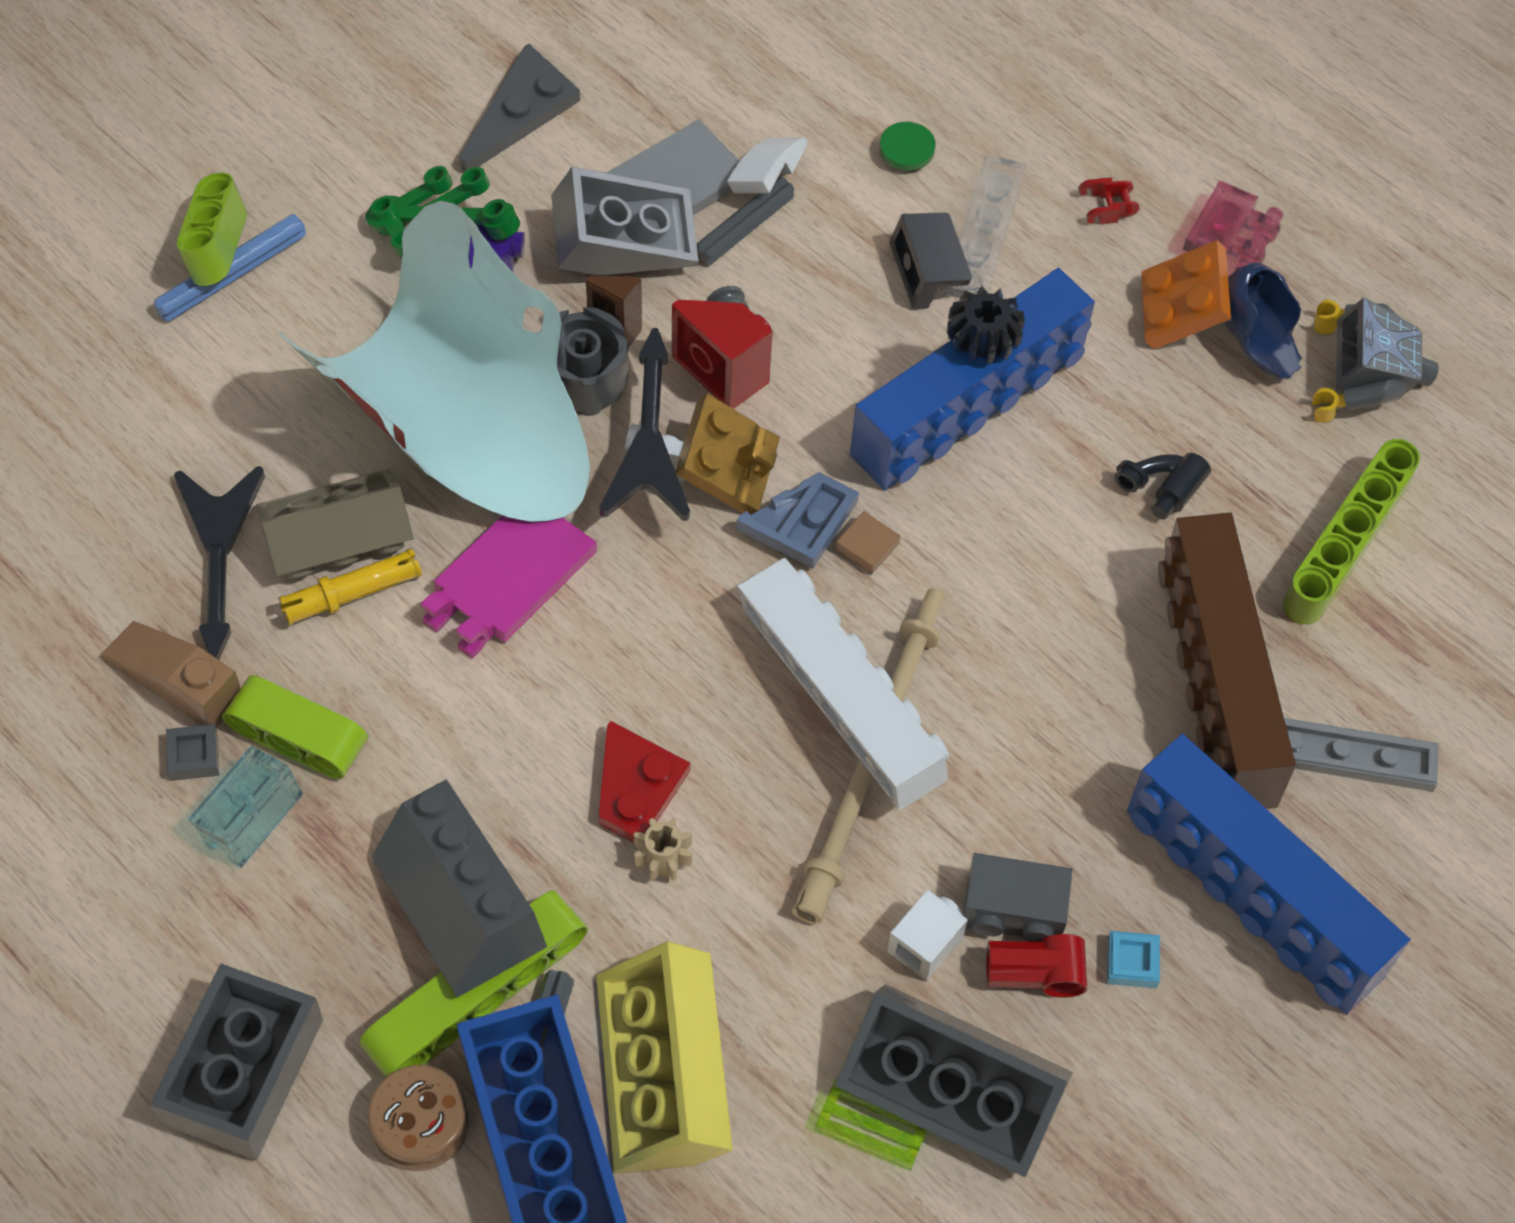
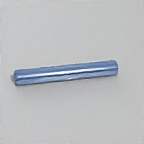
[153,214,306,321]

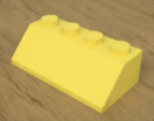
[596,941,733,1173]

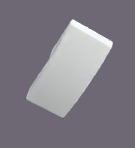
[727,137,808,193]

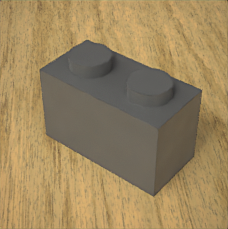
[963,853,1073,942]

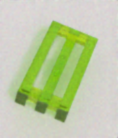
[815,1079,927,1171]

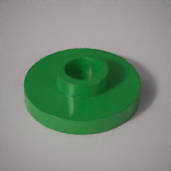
[879,122,936,171]

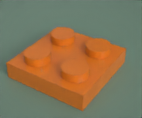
[1141,240,1231,350]

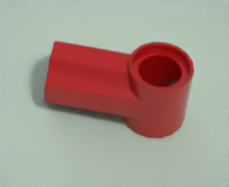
[986,934,1087,998]

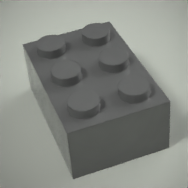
[150,963,323,1160]

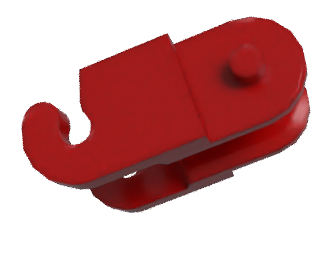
[1078,177,1140,225]

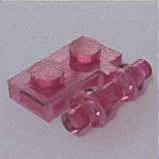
[1183,180,1283,271]

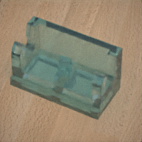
[188,745,303,868]

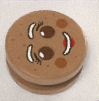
[368,1065,468,1171]

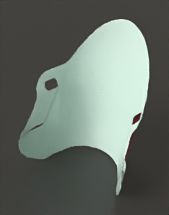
[277,201,590,522]

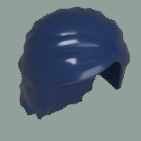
[1225,262,1302,380]

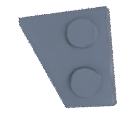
[736,472,859,569]

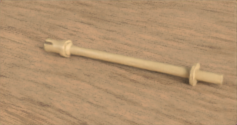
[792,589,945,924]

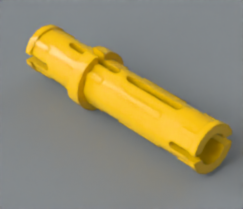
[278,548,422,626]

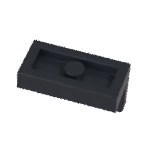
[889,212,972,309]

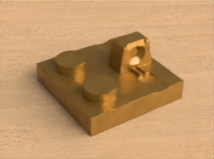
[675,394,780,515]

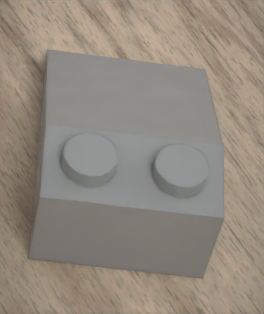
[551,167,699,275]

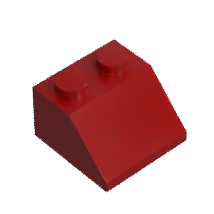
[671,299,773,409]

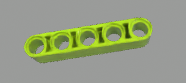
[1283,439,1420,625]
[359,890,589,1077]

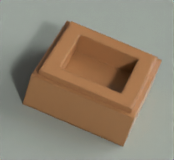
[835,511,901,574]

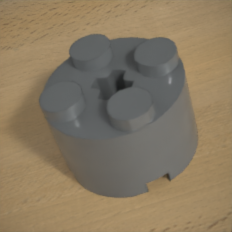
[540,307,629,416]

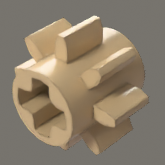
[634,818,692,881]

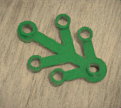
[365,166,520,258]

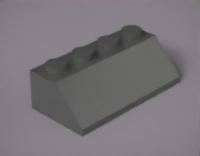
[371,779,547,998]
[835,984,1073,1177]

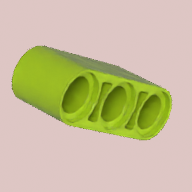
[177,172,247,286]
[222,675,369,780]

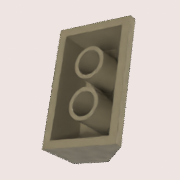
[255,469,414,579]

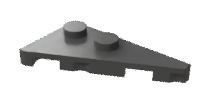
[459,44,580,172]

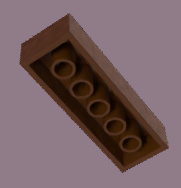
[1158,512,1296,809]

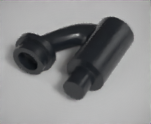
[1114,452,1211,520]

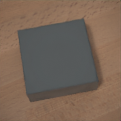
[166,724,220,781]

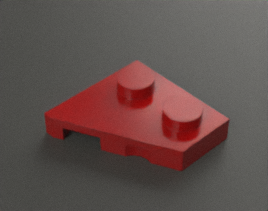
[598,721,691,843]

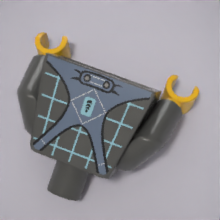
[1312,297,1439,423]

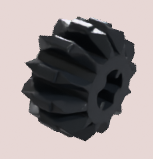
[946,285,1025,365]

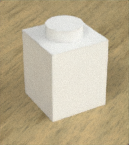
[887,890,968,982]

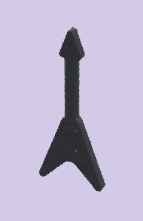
[599,328,690,521]
[174,466,265,660]

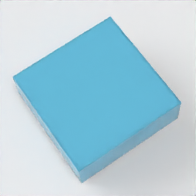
[1107,931,1160,988]

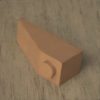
[102,620,241,728]

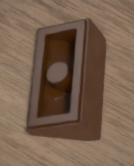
[586,275,642,348]

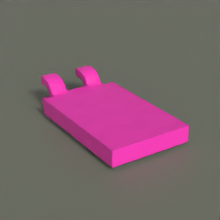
[421,515,597,659]

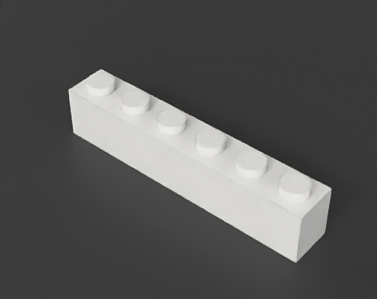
[738,557,949,811]

